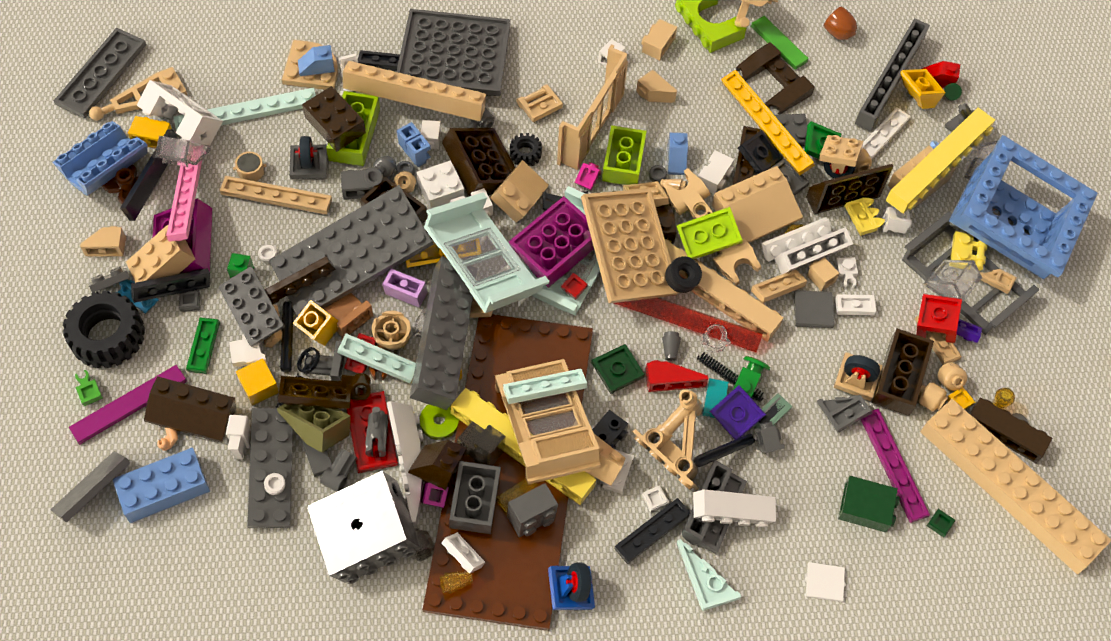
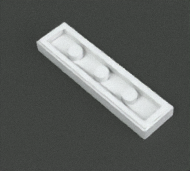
[863,107,911,160]

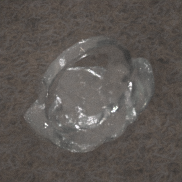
[701,324,731,353]

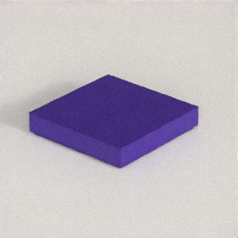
[709,385,766,440]

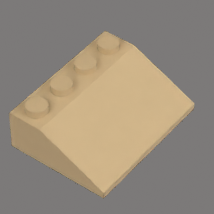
[712,166,803,243]

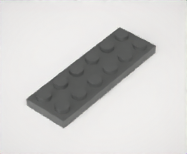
[53,27,147,118]
[247,408,293,528]

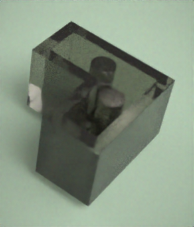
[457,421,506,466]

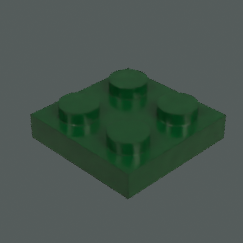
[591,344,645,394]

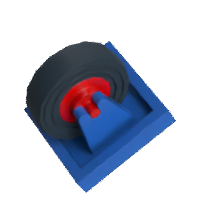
[548,562,595,610]

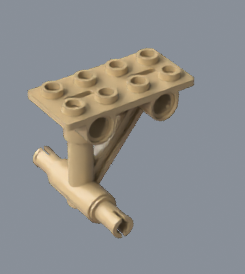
[632,389,703,491]

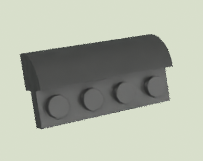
[682,460,747,554]

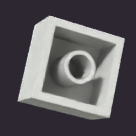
[417,161,465,209]

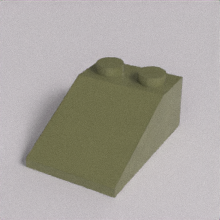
[277,404,351,452]

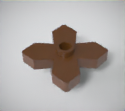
[102,164,139,204]

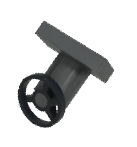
[297,341,345,381]

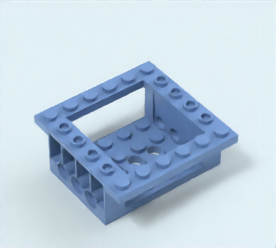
[949,135,1098,279]

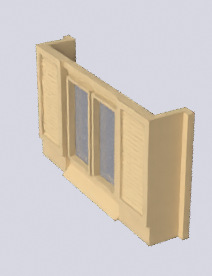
[557,44,628,170]
[495,359,601,485]

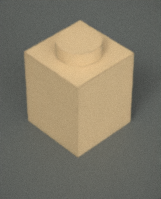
[807,257,839,291]

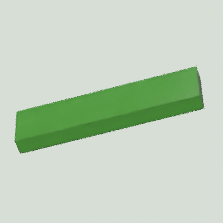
[751,16,809,70]

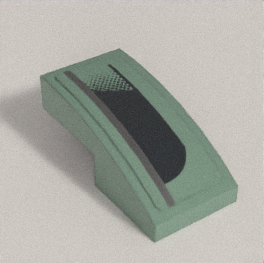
[753,393,793,429]

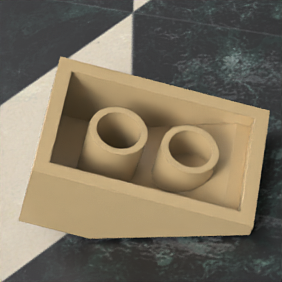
[490,160,549,223]

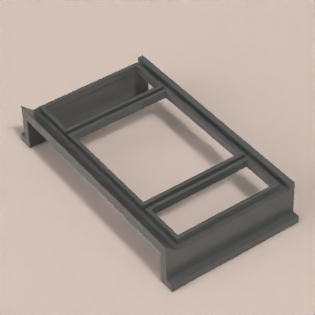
[902,211,1040,335]

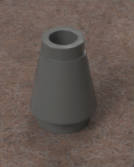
[662,331,681,361]

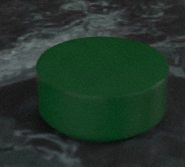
[944,83,962,100]

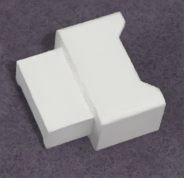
[229,334,268,368]
[226,415,251,459]

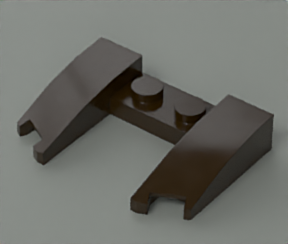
[736,42,815,115]

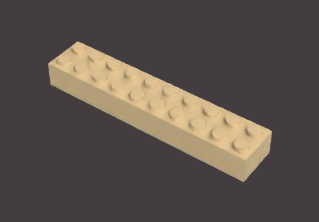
[920,399,1111,575]

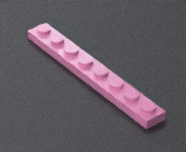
[166,145,204,242]

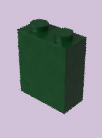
[838,475,899,533]

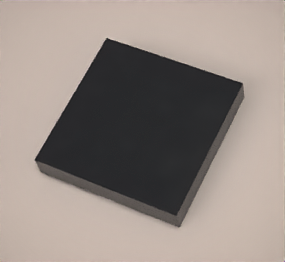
[738,130,783,174]

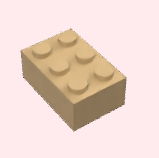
[888,145,956,208]
[126,225,195,282]

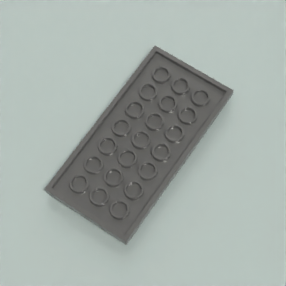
[269,185,434,317]

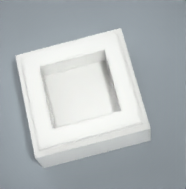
[641,485,669,513]

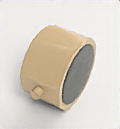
[233,151,267,181]

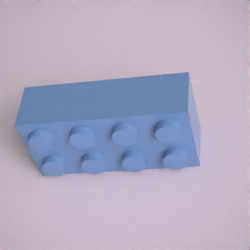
[113,447,210,523]

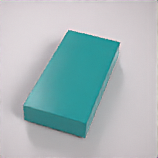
[702,378,729,418]

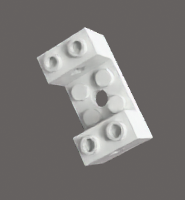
[137,80,223,146]

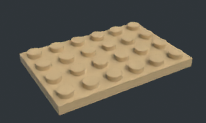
[581,189,679,303]

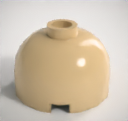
[372,310,411,350]

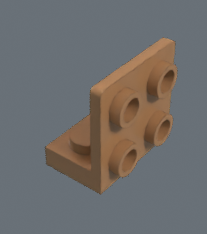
[324,293,373,338]

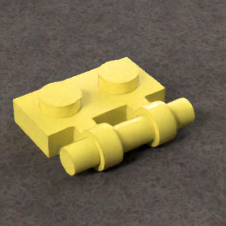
[950,231,987,270]

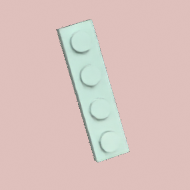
[337,334,416,383]
[503,369,587,404]

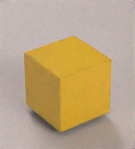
[293,300,339,346]
[236,358,279,406]

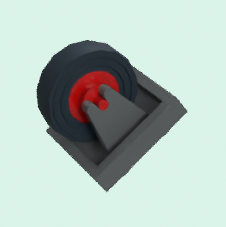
[289,136,327,179]

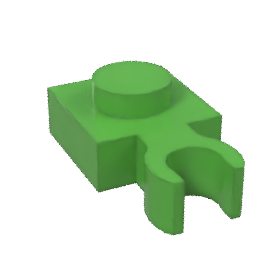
[75,370,103,407]

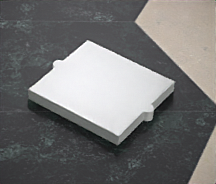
[805,562,846,602]

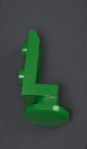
[732,356,771,398]

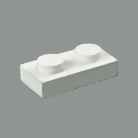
[835,295,876,315]
[602,449,634,494]
[442,532,485,573]

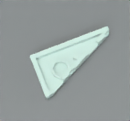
[677,539,741,611]

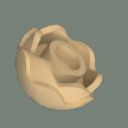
[394,171,416,193]

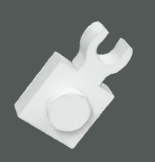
[835,257,858,289]

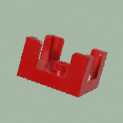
[916,294,962,343]

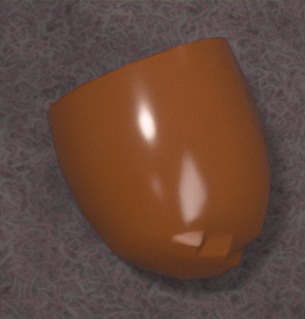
[823,6,857,40]

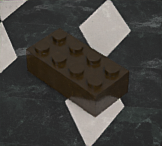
[872,328,934,416]

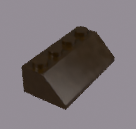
[144,376,236,443]

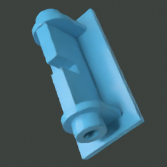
[117,279,159,314]

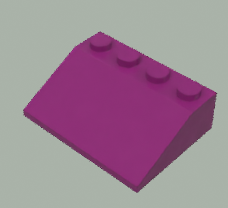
[509,196,594,288]
[152,198,213,274]

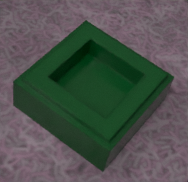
[926,508,956,538]

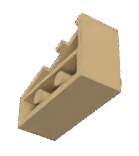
[573,421,626,486]

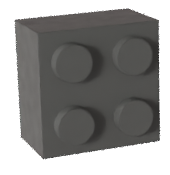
[507,483,558,538]

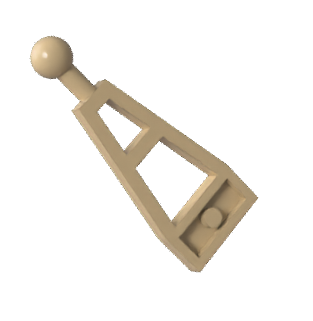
[89,67,188,121]

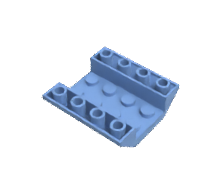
[53,121,147,196]

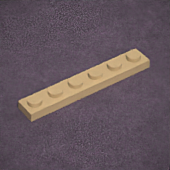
[220,176,332,215]

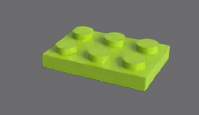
[676,207,743,259]

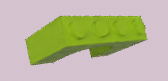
[675,0,747,53]

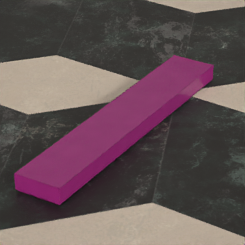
[69,365,187,445]
[861,408,930,523]

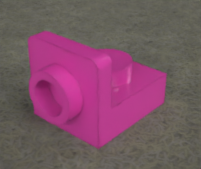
[574,162,602,191]

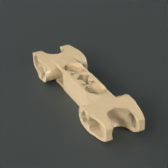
[663,168,761,286]

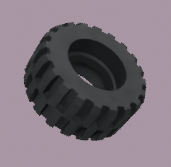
[63,291,145,368]

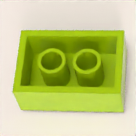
[602,125,647,185]

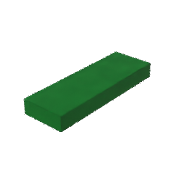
[186,317,220,374]

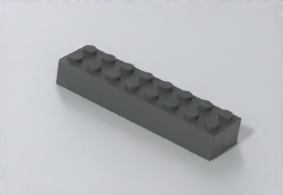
[409,256,477,410]

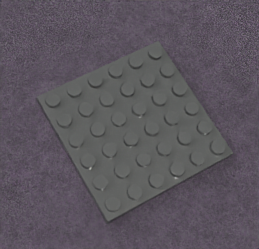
[396,9,511,96]

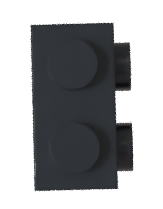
[592,410,628,449]

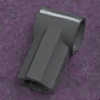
[320,449,357,492]

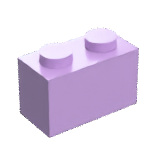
[382,269,428,308]

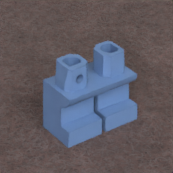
[397,122,431,167]

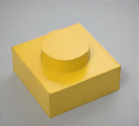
[947,387,975,410]

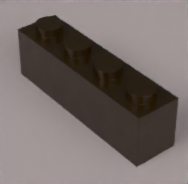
[970,397,1053,464]

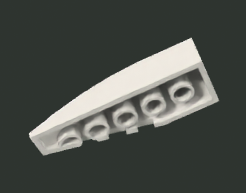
[387,401,424,529]

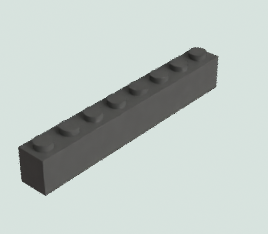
[855,18,930,131]

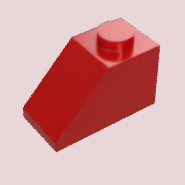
[922,61,961,88]

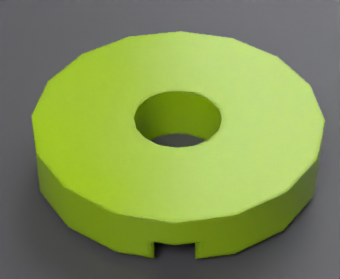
[419,404,459,440]

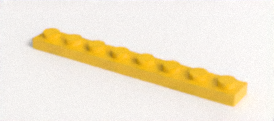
[721,70,815,176]

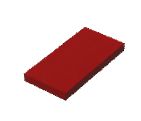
[347,391,398,474]

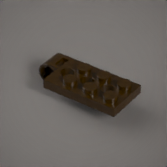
[278,373,371,409]

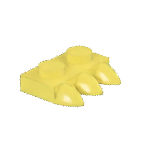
[845,198,885,236]

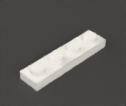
[762,218,831,262]

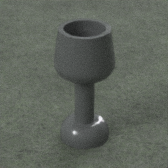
[364,156,396,186]

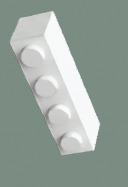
[774,227,853,274]
[693,489,776,527]

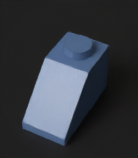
[298,45,335,76]
[667,133,688,175]

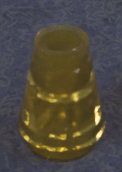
[992,388,1015,409]
[440,571,473,594]

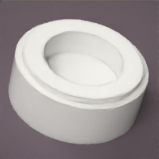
[258,245,278,264]
[264,473,285,495]

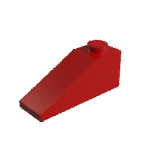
[645,360,708,392]

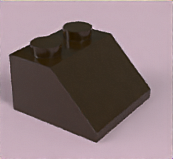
[408,440,467,490]

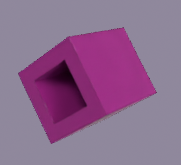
[421,483,449,508]

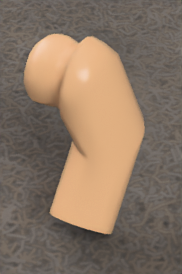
[157,427,178,451]

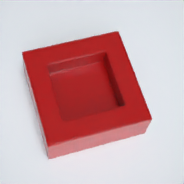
[561,273,588,300]

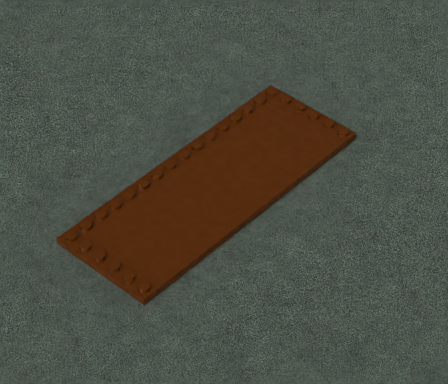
[422,314,593,631]

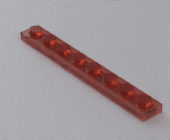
[614,298,763,353]

